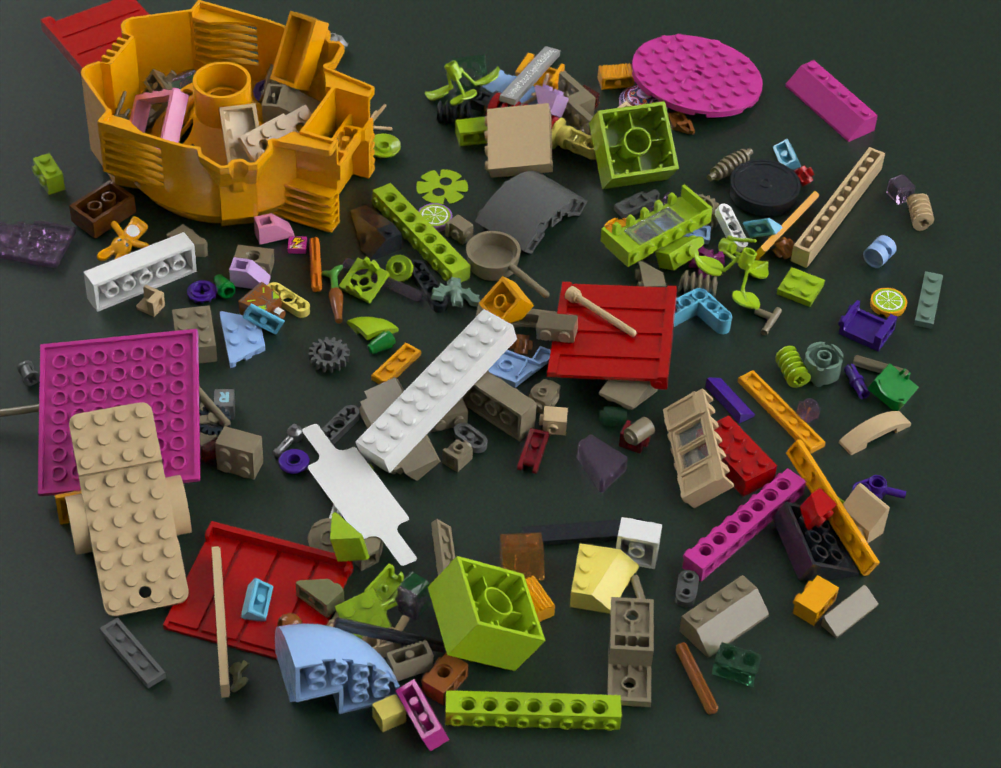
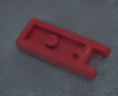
[517,428,549,474]

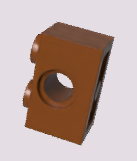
[421,652,468,705]

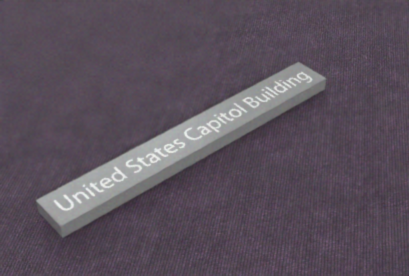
[499,46,561,105]

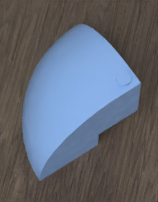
[275,624,400,714]

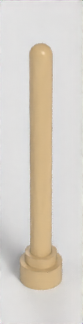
[565,286,637,337]

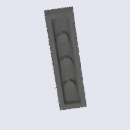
[100,618,166,688]

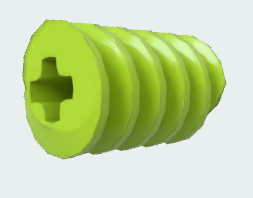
[775,346,811,388]

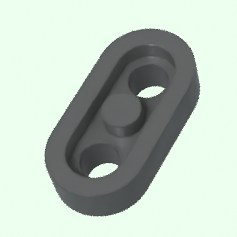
[454,423,487,453]
[675,570,699,608]

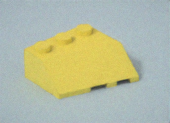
[570,543,639,613]

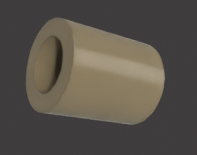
[624,417,655,446]

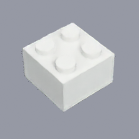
[616,517,662,569]

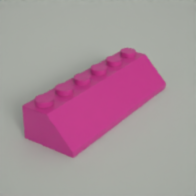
[786,60,878,142]

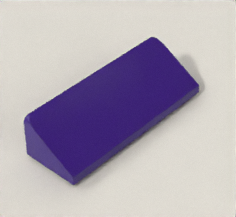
[705,377,755,424]

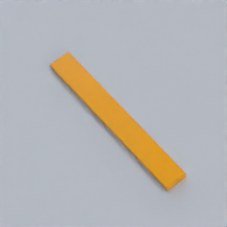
[786,440,880,576]

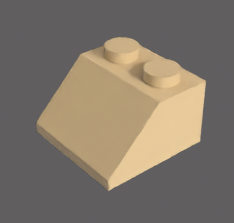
[843,483,890,543]

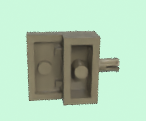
[141,69,177,120]

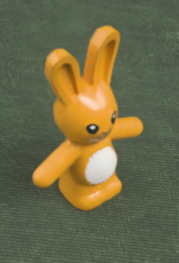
[97,216,150,261]

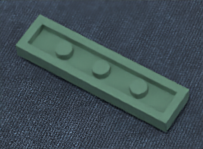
[914,271,943,329]

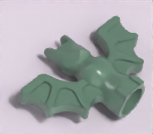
[431,277,480,308]

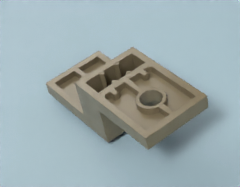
[558,71,595,136]
[607,597,654,707]

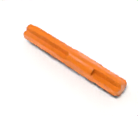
[309,237,322,292]

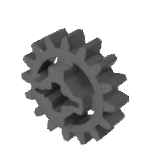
[308,337,350,373]

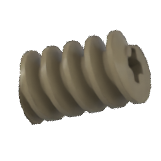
[678,270,718,298]

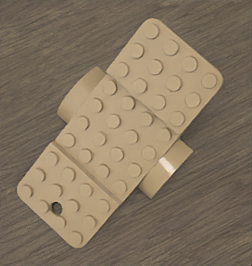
[65,402,192,617]

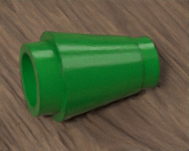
[214,274,235,298]
[367,330,396,355]

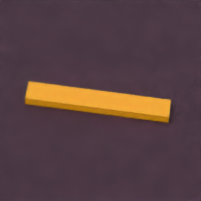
[755,191,819,260]
[738,370,826,454]

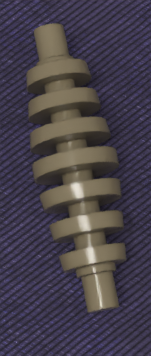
[707,148,753,182]

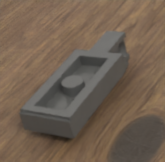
[614,189,660,218]

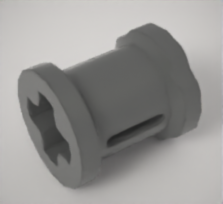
[17,360,40,386]

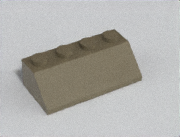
[679,575,769,658]

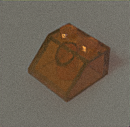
[499,532,545,580]

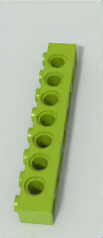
[371,183,471,282]
[445,690,622,730]

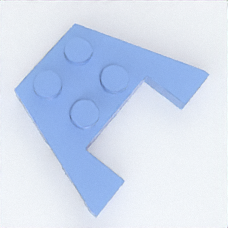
[488,346,551,388]

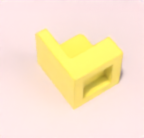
[372,694,406,732]

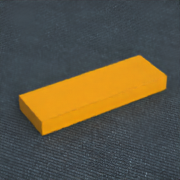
[371,343,421,384]

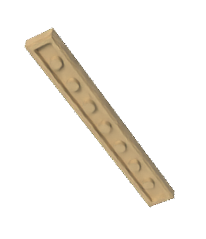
[212,546,230,698]

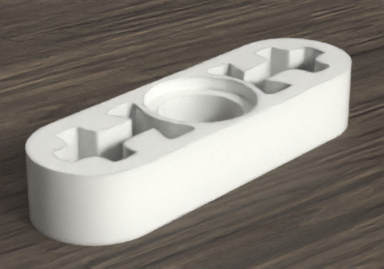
[715,204,748,252]

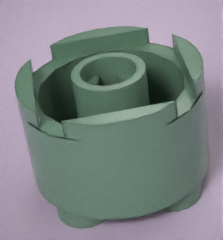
[804,342,843,387]

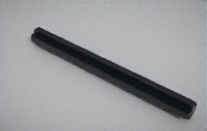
[333,617,446,653]

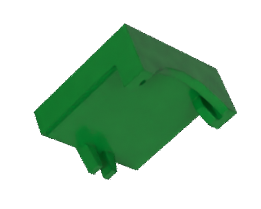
[867,363,919,411]

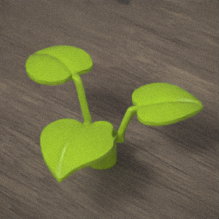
[425,60,500,106]
[694,247,769,310]

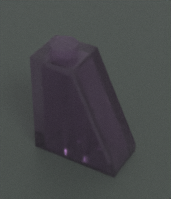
[577,434,628,493]

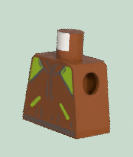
[239,281,286,319]

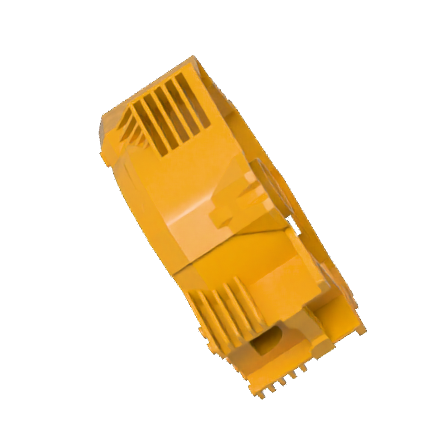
[81,0,375,232]

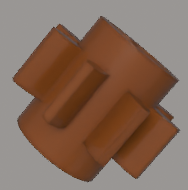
[773,237,795,259]
[510,334,533,355]

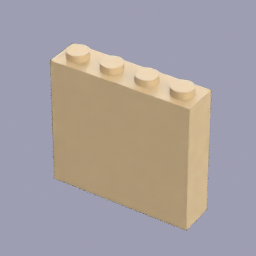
[484,103,553,178]

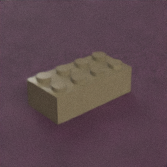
[462,370,537,442]

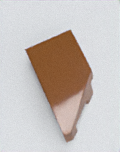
[668,111,695,134]

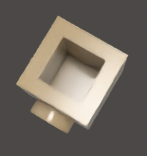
[539,406,568,435]

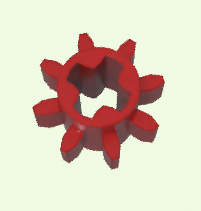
[794,165,814,187]

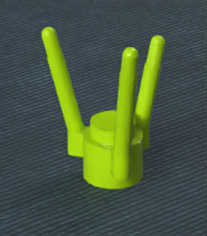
[718,235,757,263]

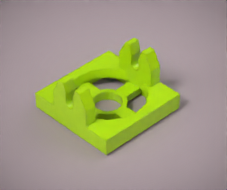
[338,256,389,304]

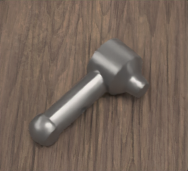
[273,424,302,458]

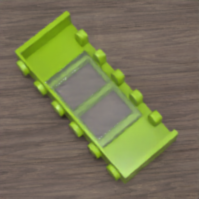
[601,184,712,267]

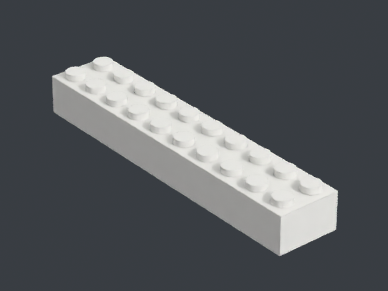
[356,309,517,473]

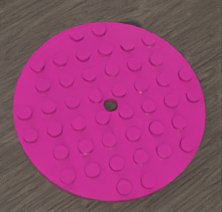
[631,34,763,117]

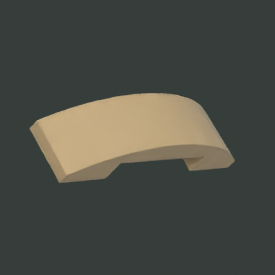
[839,411,911,455]

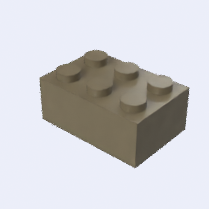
[172,305,217,363]

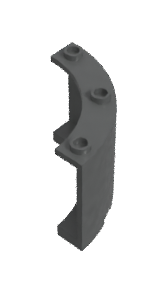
[475,171,588,254]

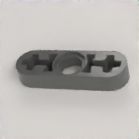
[321,405,360,445]

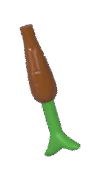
[321,264,343,324]

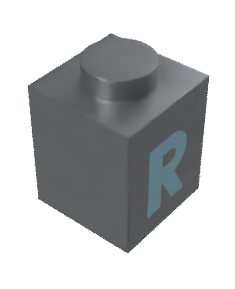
[214,389,235,420]

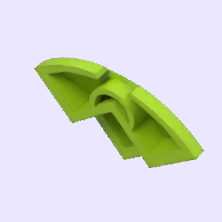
[347,317,399,340]

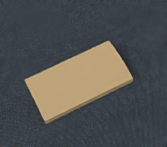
[219,103,263,163]

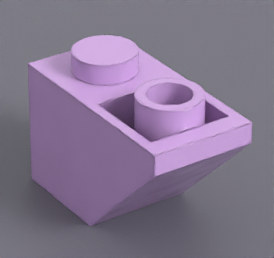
[535,84,569,118]
[229,257,271,289]

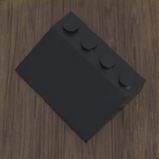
[772,502,859,581]

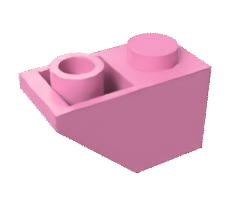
[254,213,294,244]

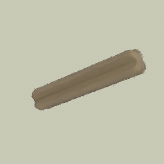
[853,355,909,375]

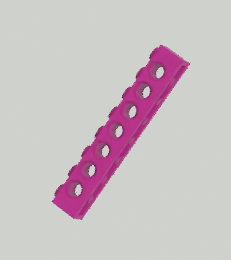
[682,468,806,581]

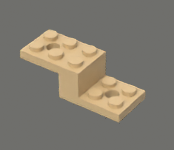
[238,105,312,162]

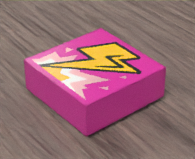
[288,236,307,254]

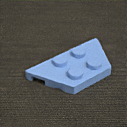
[220,311,265,368]

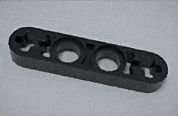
[411,259,448,313]

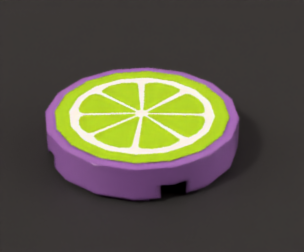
[418,203,452,232]

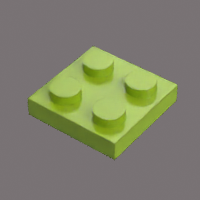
[777,267,825,307]

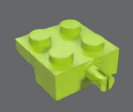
[335,588,398,639]

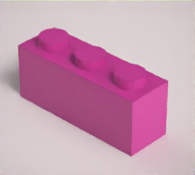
[395,679,449,751]

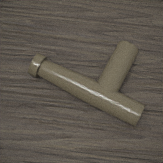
[754,307,782,336]

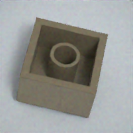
[215,426,263,479]

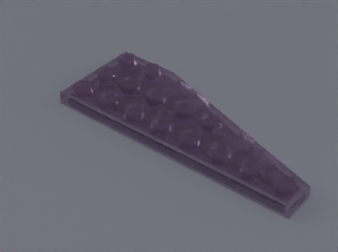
[0,221,76,269]

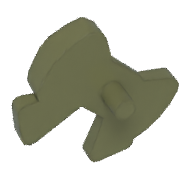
[229,660,250,692]

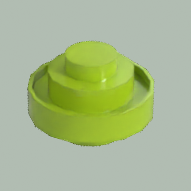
[386,255,413,282]

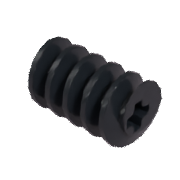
[437,100,472,123]

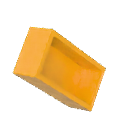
[270,11,329,91]

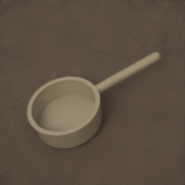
[466,231,550,298]

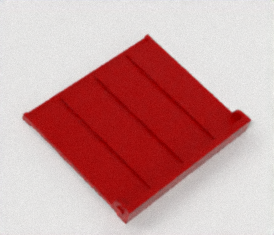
[40,0,149,75]
[547,282,677,390]
[163,521,353,660]

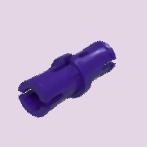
[844,364,870,399]

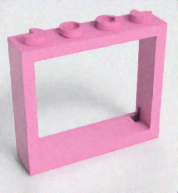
[130,88,189,159]

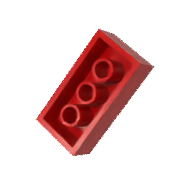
[696,415,777,497]

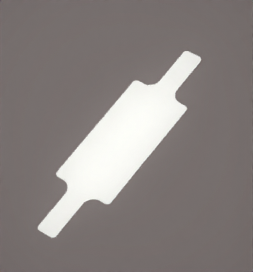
[302,424,417,566]

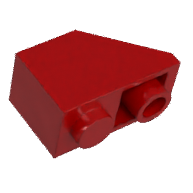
[800,488,837,530]

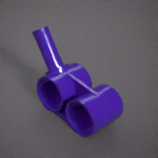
[851,475,907,500]

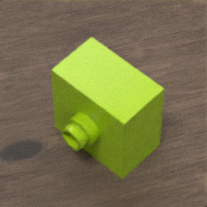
[589,101,679,189]
[428,556,545,671]

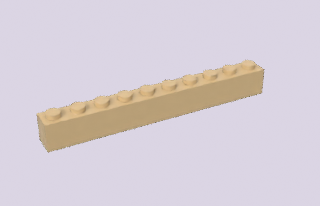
[791,147,885,268]

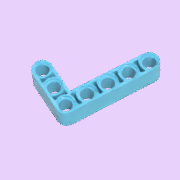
[674,288,732,334]

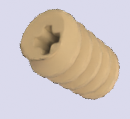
[907,194,934,231]

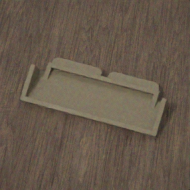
[359,377,441,481]

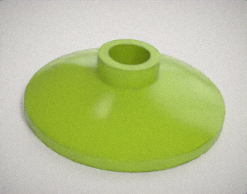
[373,134,401,158]

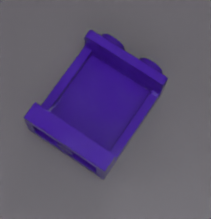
[838,300,897,352]

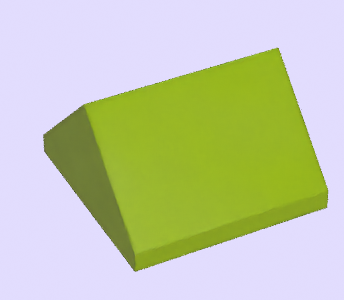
[330,512,370,561]

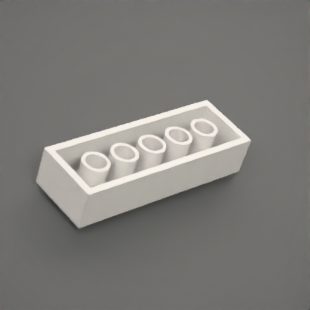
[84,232,197,312]

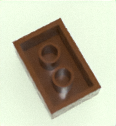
[69,180,136,239]

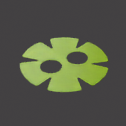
[416,169,468,204]

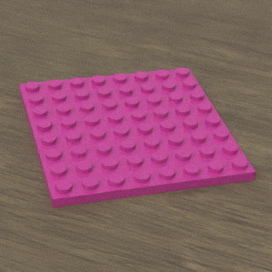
[38,329,200,497]

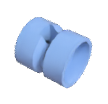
[863,235,896,268]

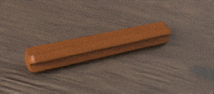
[676,642,718,715]

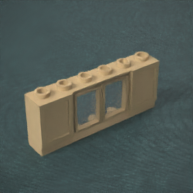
[663,388,734,508]

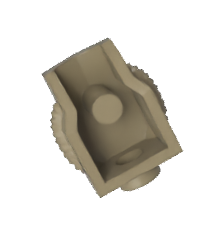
[529,379,561,414]

